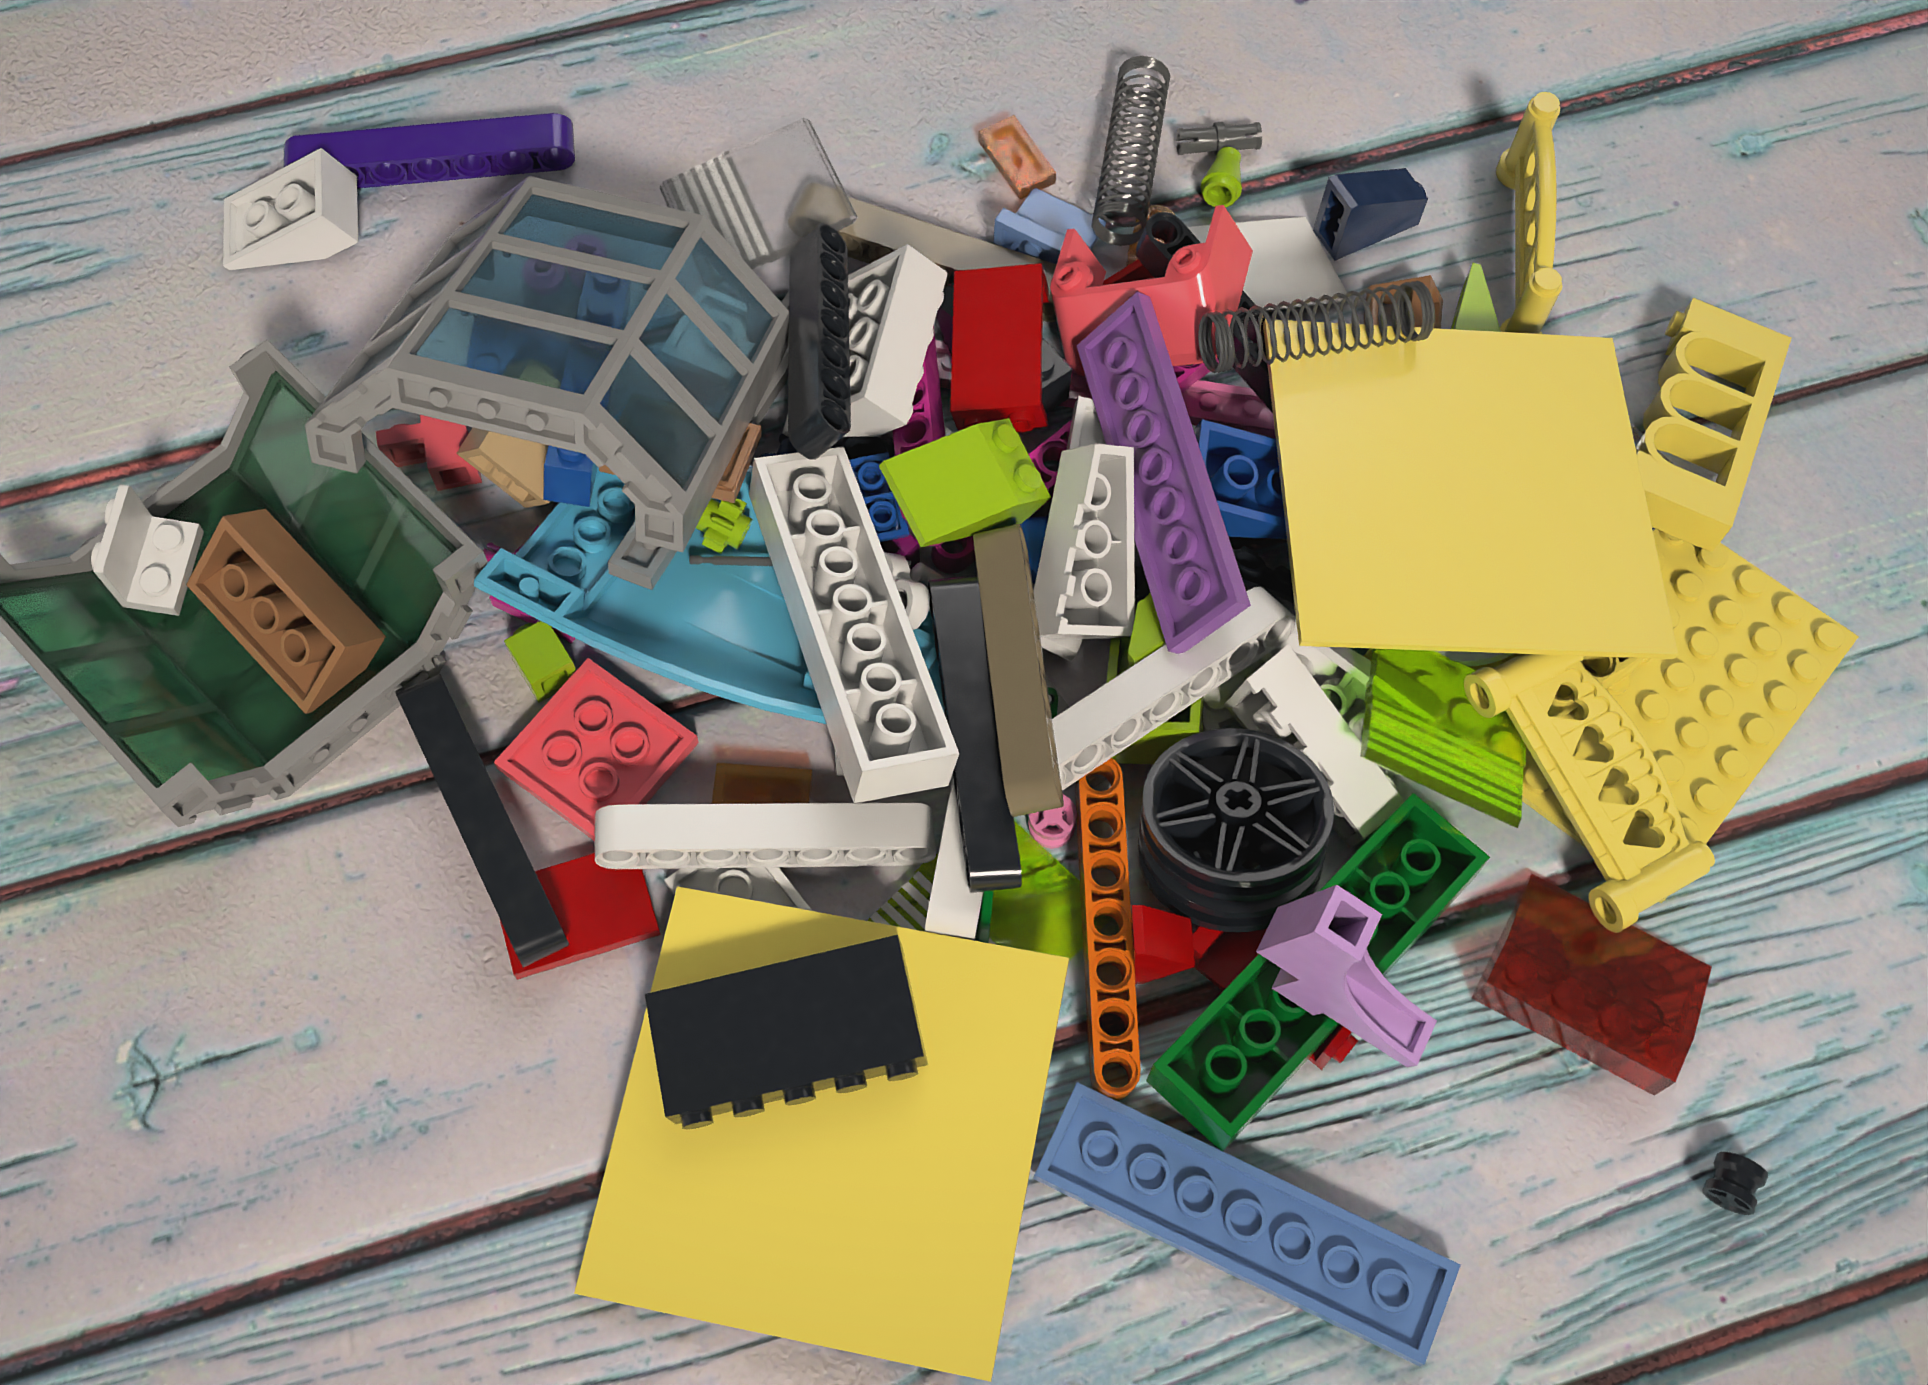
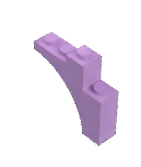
[1256,885,1437,1067]

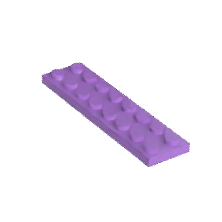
[1077,291,1251,654]

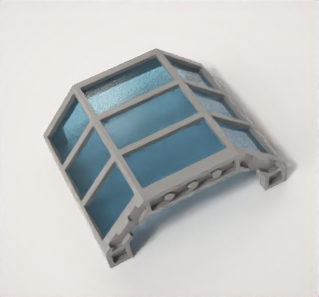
[305,176,789,552]

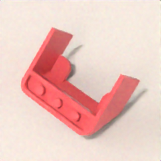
[1050,205,1253,376]

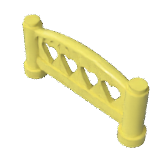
[1496,92,1562,334]
[1464,654,1715,933]

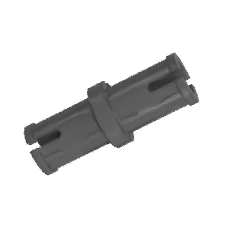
[1176,122,1262,156]

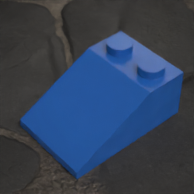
[1193,419,1287,539]

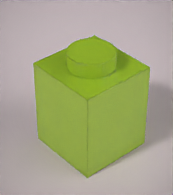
[504,621,576,703]

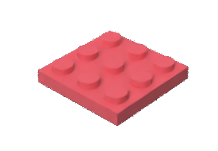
[494,658,699,841]

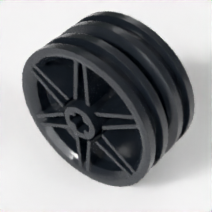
[1138,728,1334,933]

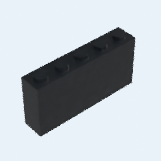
[645,935,928,1129]

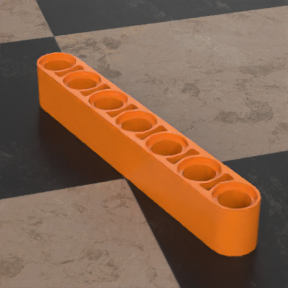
[1075,758,1141,1101]

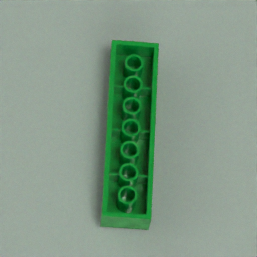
[1146,793,1490,1151]

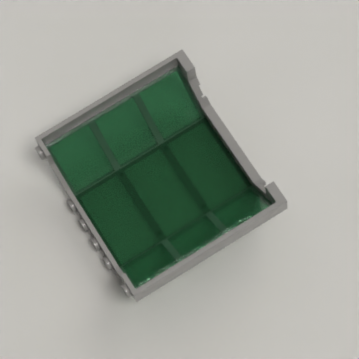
[0,340,488,827]

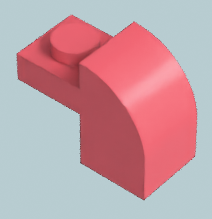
[376,415,482,491]

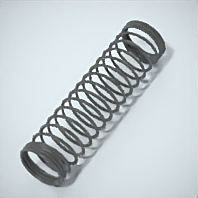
[1091,56,1170,246]
[1198,281,1435,373]

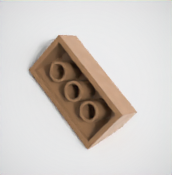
[186,509,386,714]

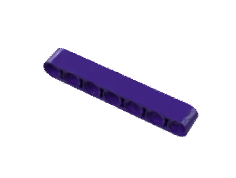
[284,113,575,189]

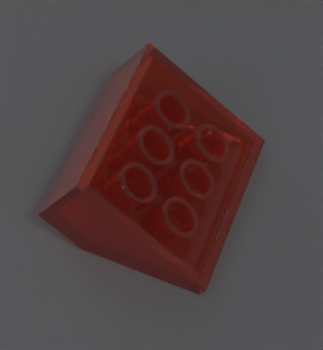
[1471,873,1712,1096]

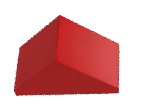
[1131,905,1195,984]

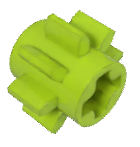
[696,498,753,554]

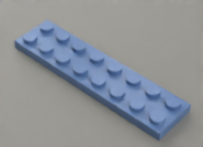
[1033,1082,1461,1367]

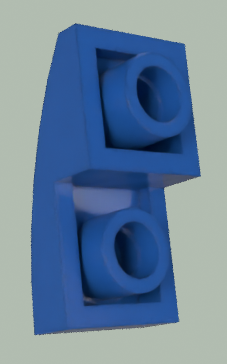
[849,452,910,542]

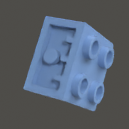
[993,188,1106,264]

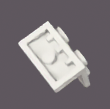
[91,484,204,616]

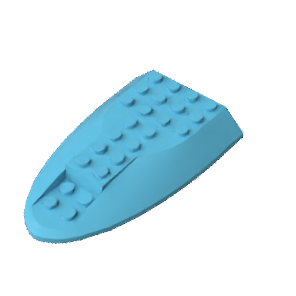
[474,405,944,724]

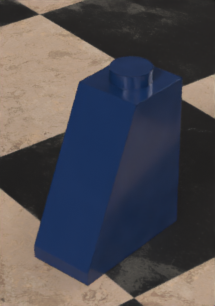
[1313,168,1428,261]

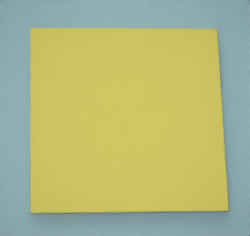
[1263,319,1678,659]
[1363,527,1859,903]
[574,886,1069,1382]

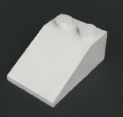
[223,148,358,270]

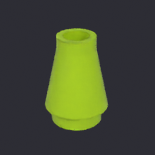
[1201,147,1242,208]

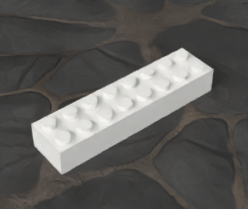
[749,447,959,804]

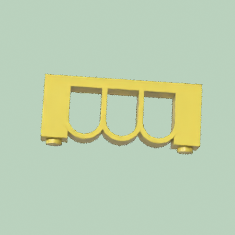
[1635,298,1792,552]

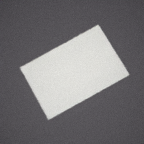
[1188,217,1352,311]

